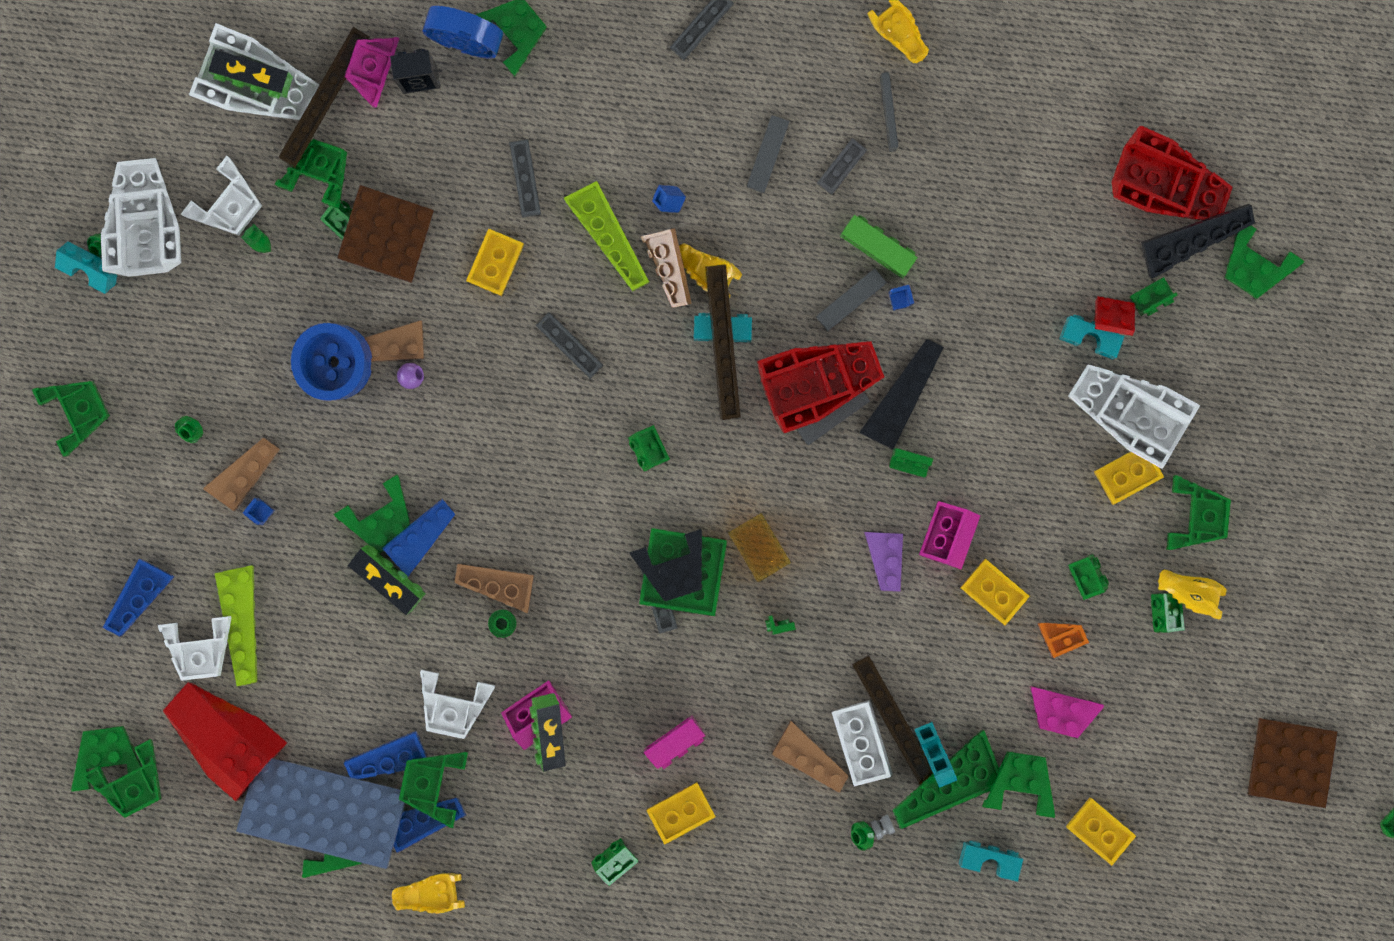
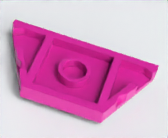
[345,37,400,108]
[1030,686,1104,738]

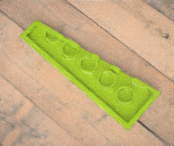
[564,181,649,292]
[214,565,257,686]

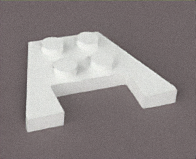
[181,156,262,236]
[158,616,231,681]
[420,670,495,739]

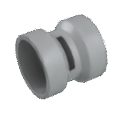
[870,814,896,840]

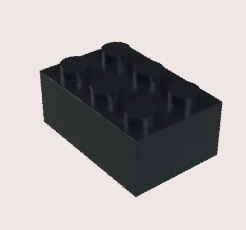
[390,49,440,94]

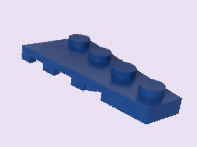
[383,499,455,577]
[103,559,175,636]
[344,731,427,779]
[394,798,466,853]

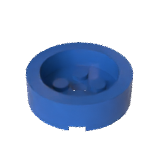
[422,6,503,59]
[291,323,372,401]

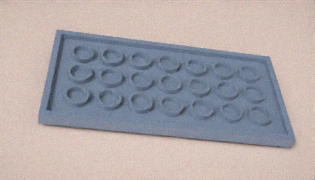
[236,759,405,869]

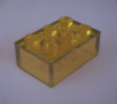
[728,513,791,582]

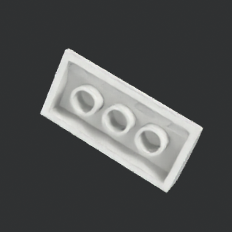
[832,700,893,786]

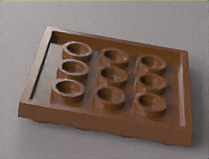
[337,185,434,283]
[1247,718,1337,808]

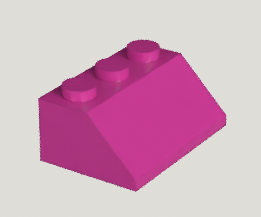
[919,501,981,570]
[501,680,572,750]
[644,715,705,769]

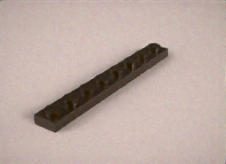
[278,27,370,168]
[705,264,741,420]
[852,655,933,785]

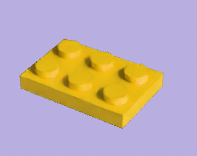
[466,229,524,297]
[1094,451,1164,505]
[960,559,1030,626]
[646,782,716,845]
[1066,798,1136,866]

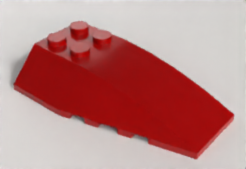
[1111,126,1233,220]
[757,341,884,434]
[163,682,287,801]

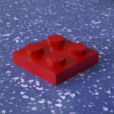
[1095,296,1135,336]

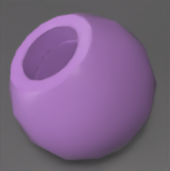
[397,363,424,389]

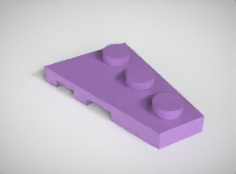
[864,532,903,591]

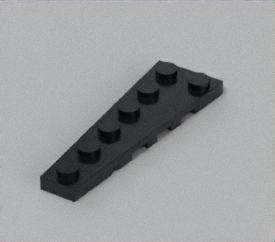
[1141,204,1255,278]
[859,339,944,450]

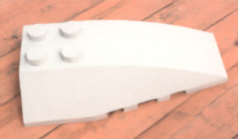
[189,23,319,120]
[101,158,181,277]
[1069,365,1200,469]

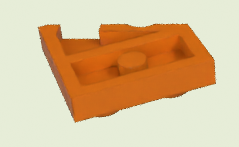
[1038,623,1089,658]

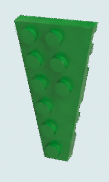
[893,730,999,829]

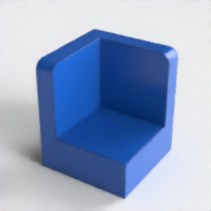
[652,185,686,213]
[888,285,914,311]
[243,498,275,525]

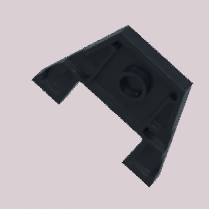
[629,529,702,602]

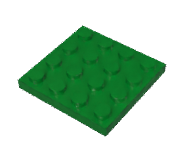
[639,528,727,616]

